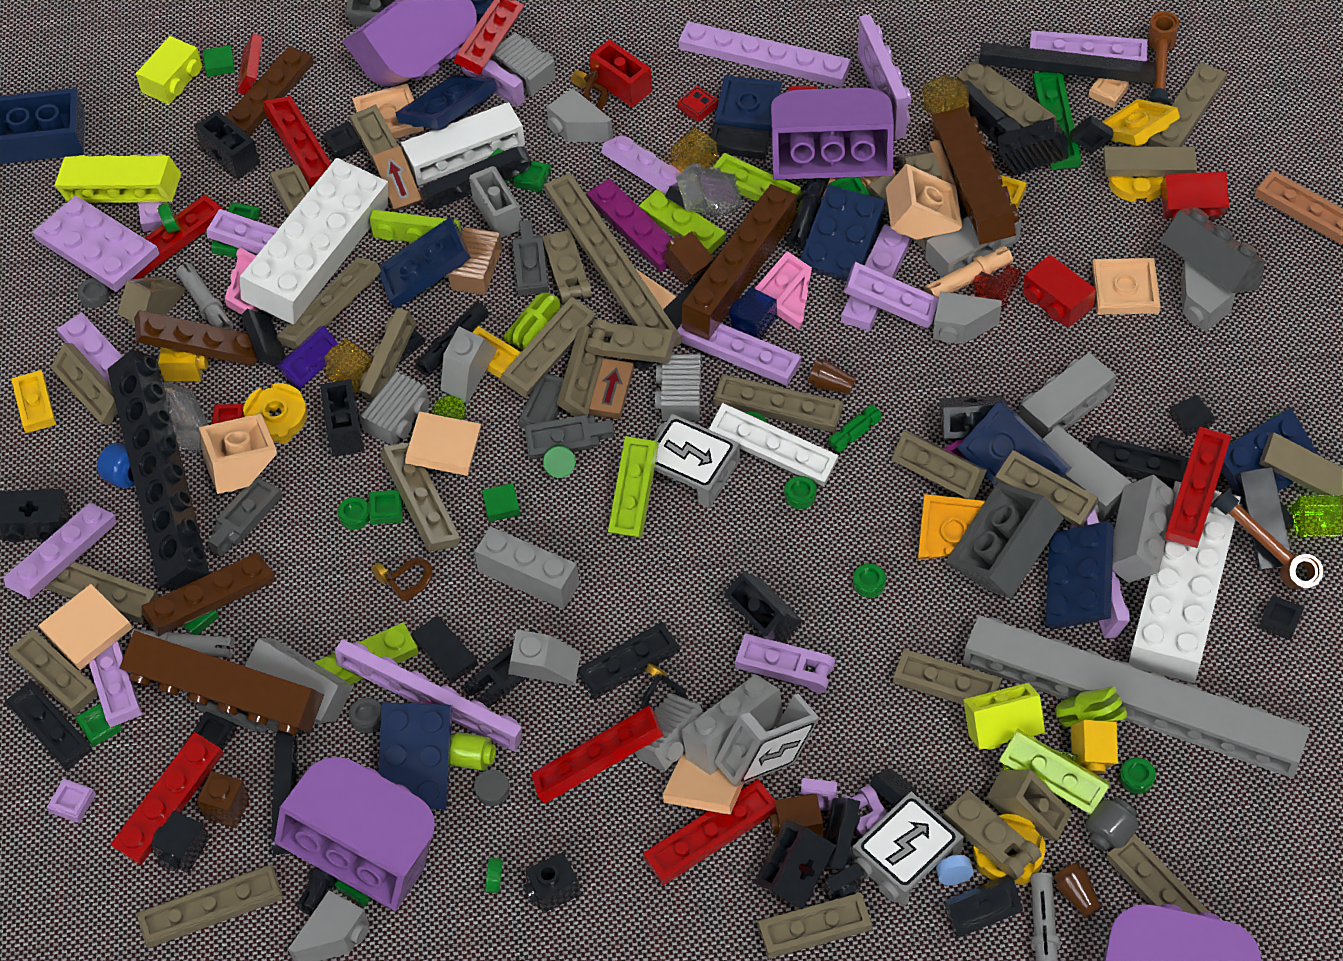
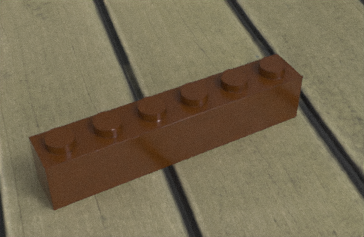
[932,106,1019,245]
[682,184,797,340]
[119,630,324,736]

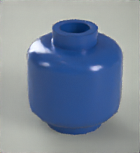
[97,443,135,489]

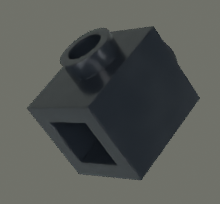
[151,811,210,873]
[523,852,581,913]

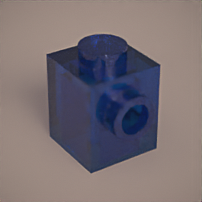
[729,287,777,340]

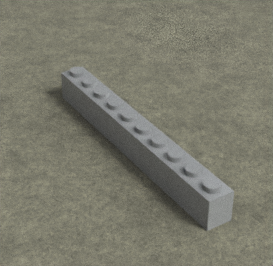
[963,615,1310,778]

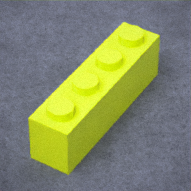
[54,154,182,203]

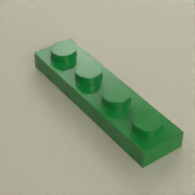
[1032,72,1081,170]

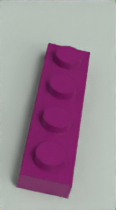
[586,178,672,272]

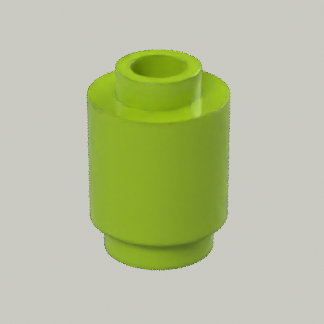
[450,732,496,771]

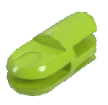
[504,292,560,349]
[1055,686,1128,727]

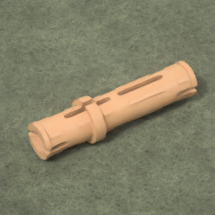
[924,246,1013,298]

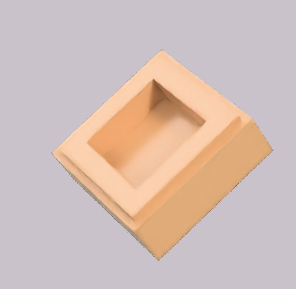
[1088,78,1129,108]

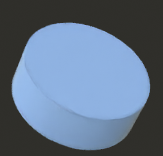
[936,855,974,885]

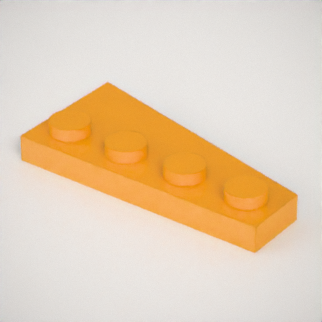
[917,494,1049,561]

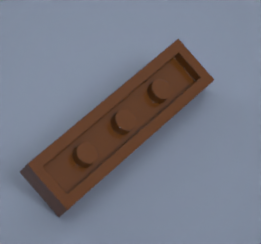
[226,45,314,136]
[134,310,258,366]
[141,552,275,636]

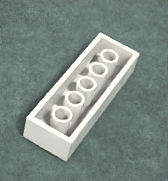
[240,158,388,325]
[1129,481,1241,683]

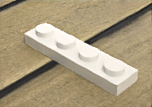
[709,403,839,487]

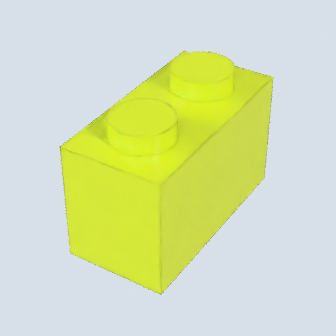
[136,36,203,105]
[963,683,1045,750]

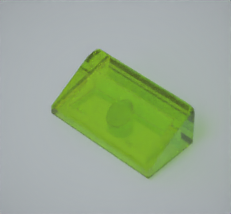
[1290,495,1343,536]

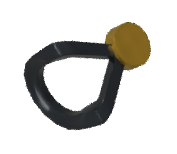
[642,663,686,709]

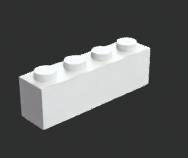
[401,102,525,186]

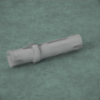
[176,263,233,330]
[131,628,234,658]
[1030,872,1061,961]

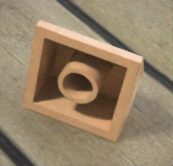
[886,164,962,240]
[199,414,277,494]

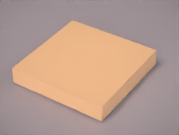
[352,83,424,139]
[1092,258,1161,315]
[405,412,481,476]
[38,584,133,670]
[663,751,743,814]

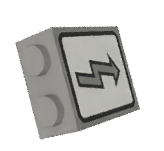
[654,414,740,508]
[714,694,820,787]
[852,791,964,907]

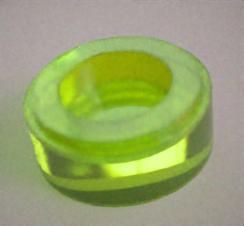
[433,396,466,420]

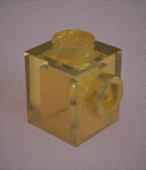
[923,74,969,114]
[671,127,717,182]
[324,338,373,394]

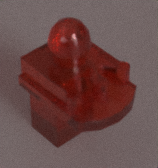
[973,265,1021,309]

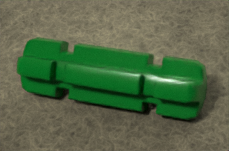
[828,405,882,453]

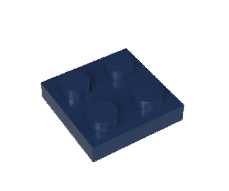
[715,76,782,133]

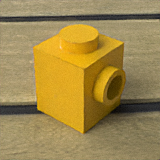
[158,347,208,382]
[1071,720,1118,774]

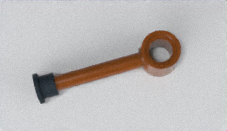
[1147,11,1179,106]
[1211,487,1323,590]

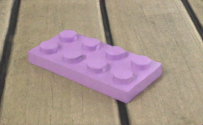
[858,14,911,140]
[32,195,159,292]

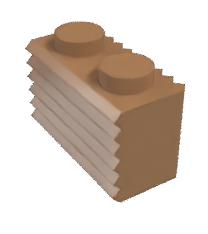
[446,227,502,296]

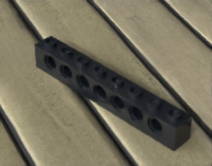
[107,349,210,590]

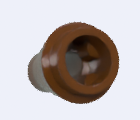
[808,359,856,395]
[1053,862,1102,919]

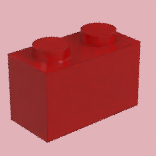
[589,39,652,107]
[1160,172,1229,221]
[1022,254,1096,328]

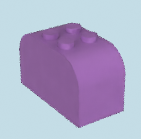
[342,0,477,87]
[771,88,894,180]
[274,757,435,912]
[1103,904,1261,961]

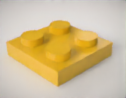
[1102,99,1180,146]

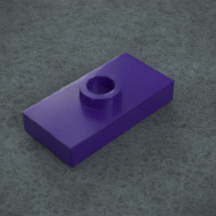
[277,326,343,389]

